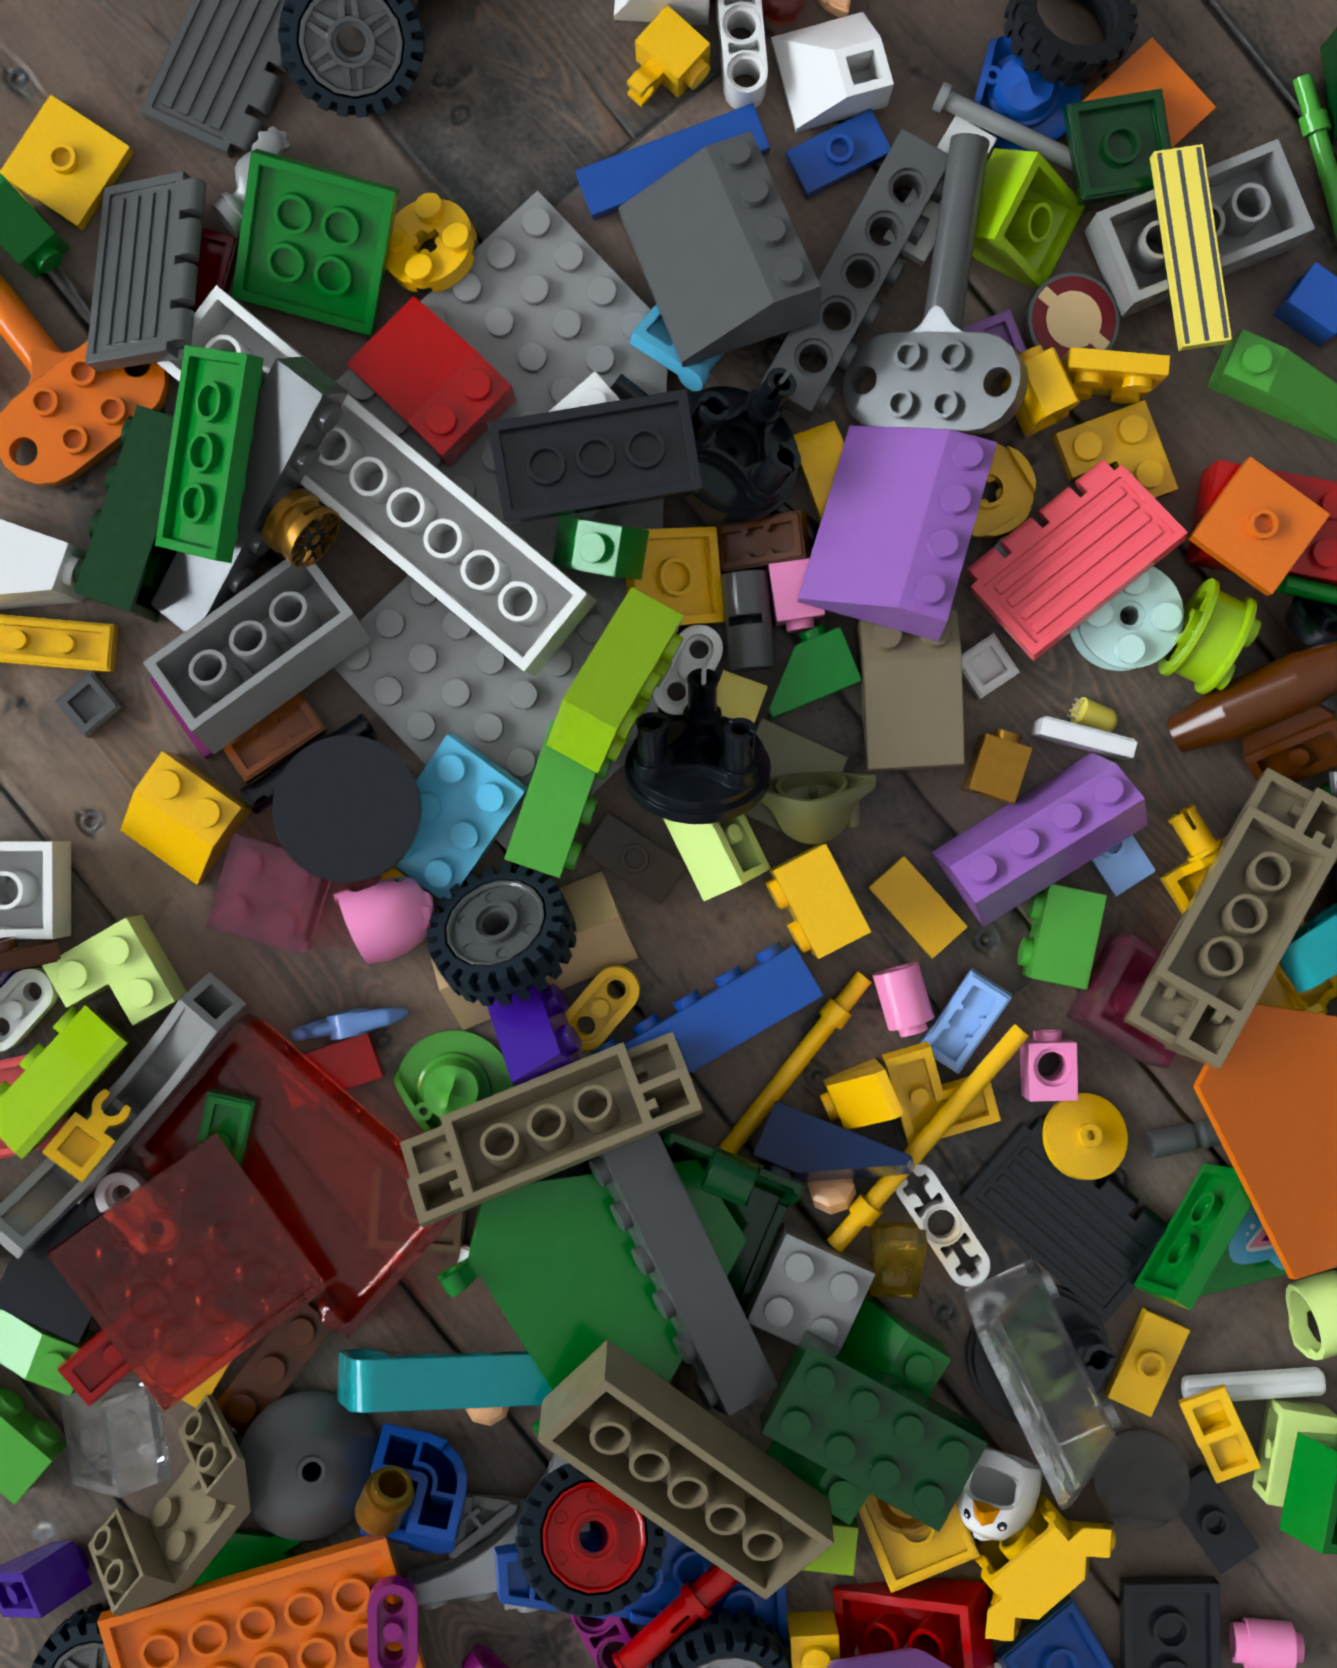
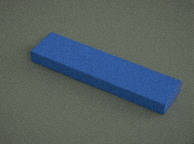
[575,103,770,220]

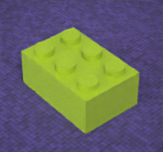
[546,587,684,773]

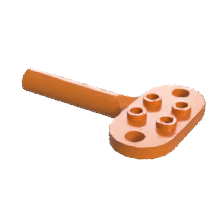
[0,273,170,488]

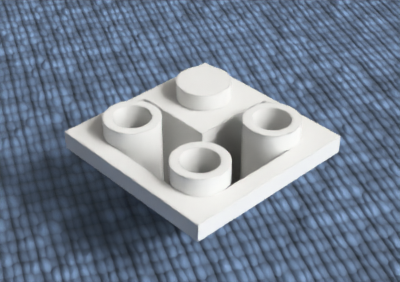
[771,12,894,132]

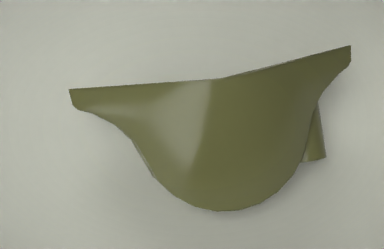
[760,772,876,844]

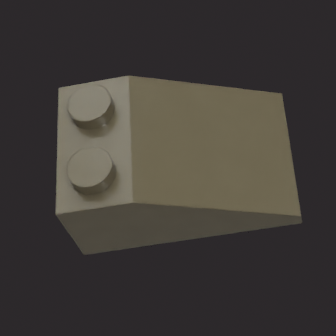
[855,610,965,772]

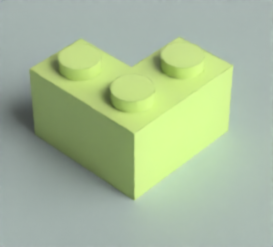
[42,915,187,1026]

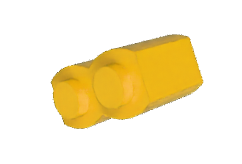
[1000,345,1080,438]

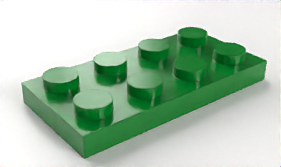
[155,345,264,563]

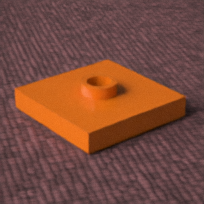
[1082,37,1216,149]
[1188,456,1330,596]

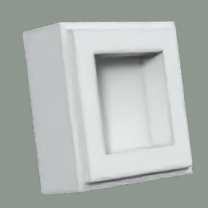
[962,633,1020,700]

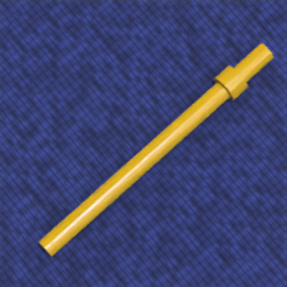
[718,971,872,1154]
[827,1024,1029,1253]

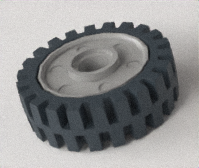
[648,1609,791,1668]

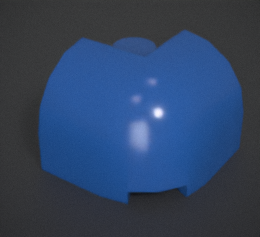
[360,1423,468,1554]

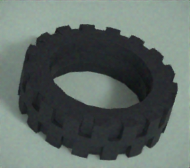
[1004,0,1138,87]

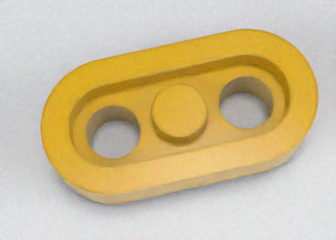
[565,965,641,1051]

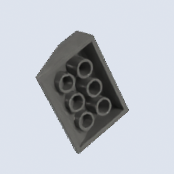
[618,131,821,368]

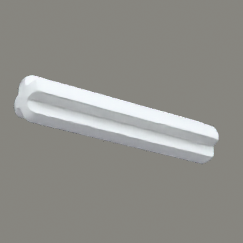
[1181,1367,1326,1402]

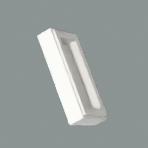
[1030,716,1138,760]

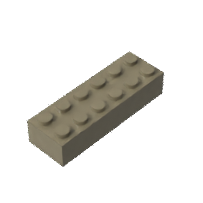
[538,1339,834,1600]

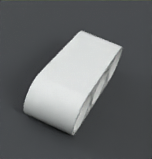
[715,0,768,109]

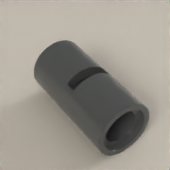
[721,570,777,672]

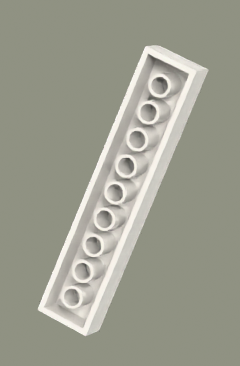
[157,285,598,676]

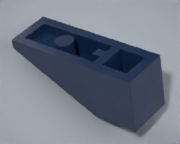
[753,1101,915,1182]

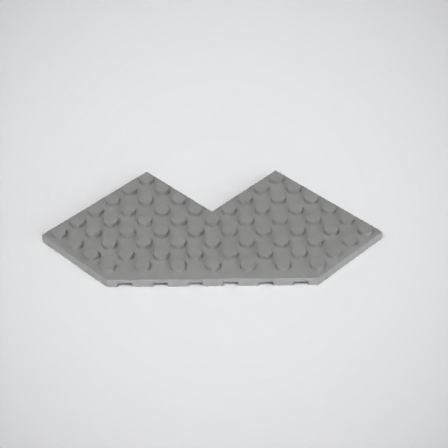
[333,190,667,850]

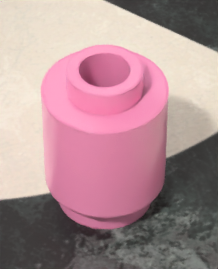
[1229,1617,1305,1668]

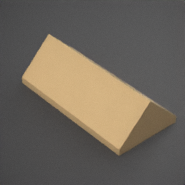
[427,870,639,1030]

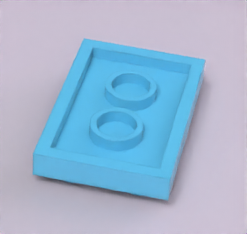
[395,732,529,900]

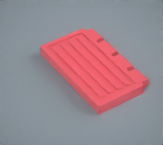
[966,460,1188,661]

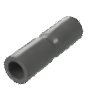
[1146,1118,1222,1159]

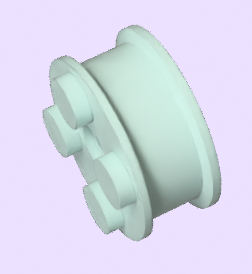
[1069,567,1184,671]

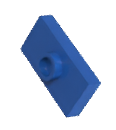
[785,108,891,199]

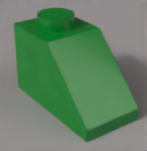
[0,173,71,279]
[553,516,649,579]
[767,624,862,720]

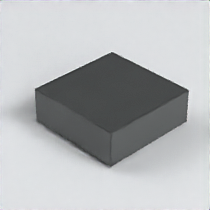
[55,671,126,738]

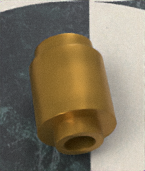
[355,1465,414,1537]

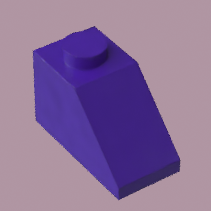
[0,1540,92,1618]

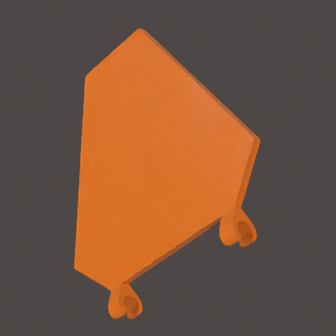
[1193,1004,1337,1280]

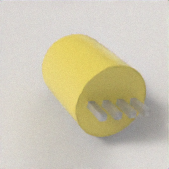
[1067,697,1117,733]

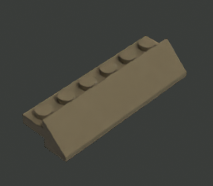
[1123,768,1337,1069]
[400,1031,704,1228]

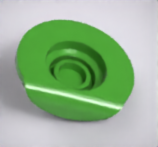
[394,1029,514,1132]

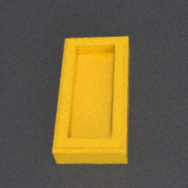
[867,856,968,959]

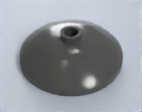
[239,1390,379,1541]

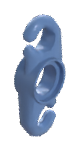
[290,1006,409,1041]

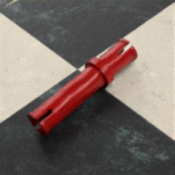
[612,1564,740,1668]

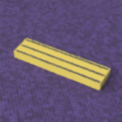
[1150,144,1232,351]

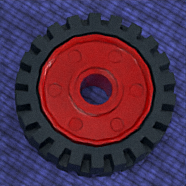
[515,1463,667,1617]

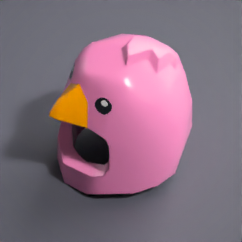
[333,867,434,964]

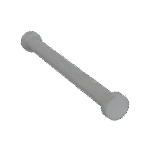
[931,81,1136,200]

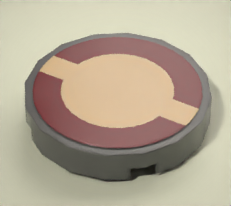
[1023,272,1120,360]

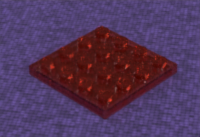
[47,1132,328,1412]

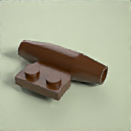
[1167,641,1337,782]

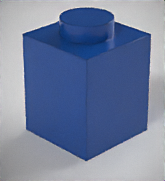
[1273,262,1337,347]

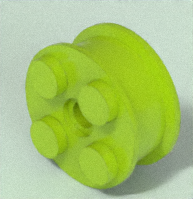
[1158,578,1261,695]

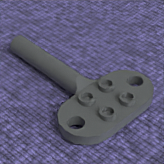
[843,133,1028,436]

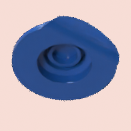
[974,36,1081,151]

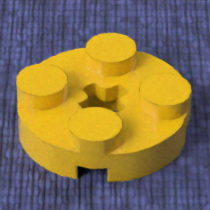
[386,192,477,293]
[970,444,1036,540]

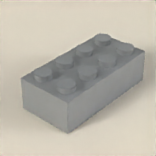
[1084,139,1315,319]
[143,559,372,754]

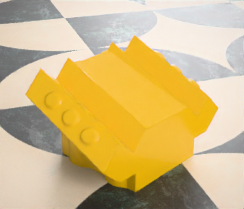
[974,1494,1116,1641]

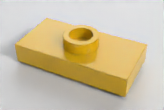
[1104,1307,1190,1417]

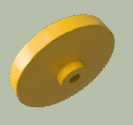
[1042,1093,1128,1180]

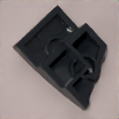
[0,1194,133,1344]

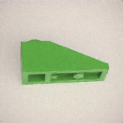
[1206,329,1337,444]
[0,1309,97,1396]

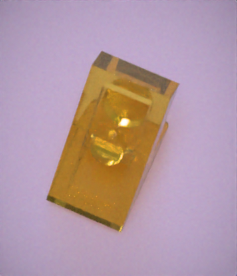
[869,1222,928,1298]

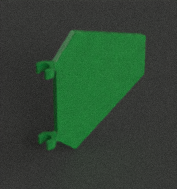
[436,1159,747,1449]

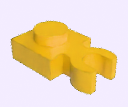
[42,1089,131,1183]

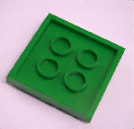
[232,149,400,336]

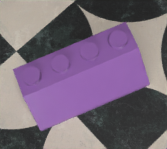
[931,752,1148,927]

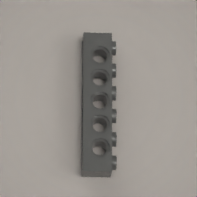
[760,128,948,421]

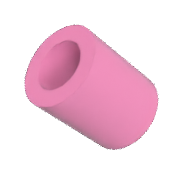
[872,962,935,1037]

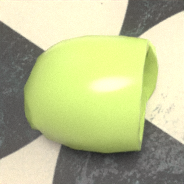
[1286,1270,1337,1360]

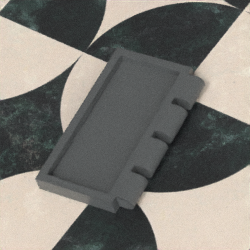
[140,0,288,158]
[85,171,206,372]

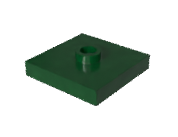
[1063,88,1172,206]

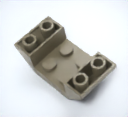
[88,1394,251,1616]

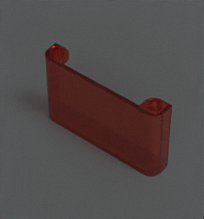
[130,1014,460,1338]

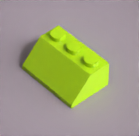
[0,1005,132,1160]

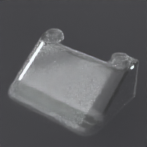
[963,1259,1122,1510]

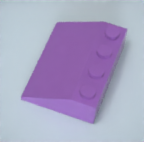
[797,425,997,641]

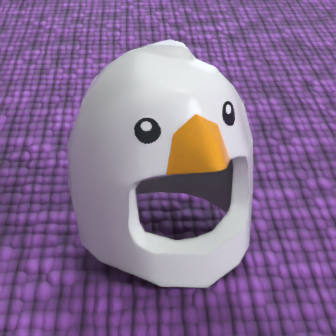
[957,1447,1043,1541]

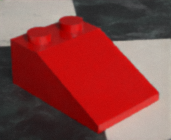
[346,296,517,467]
[833,1578,995,1668]

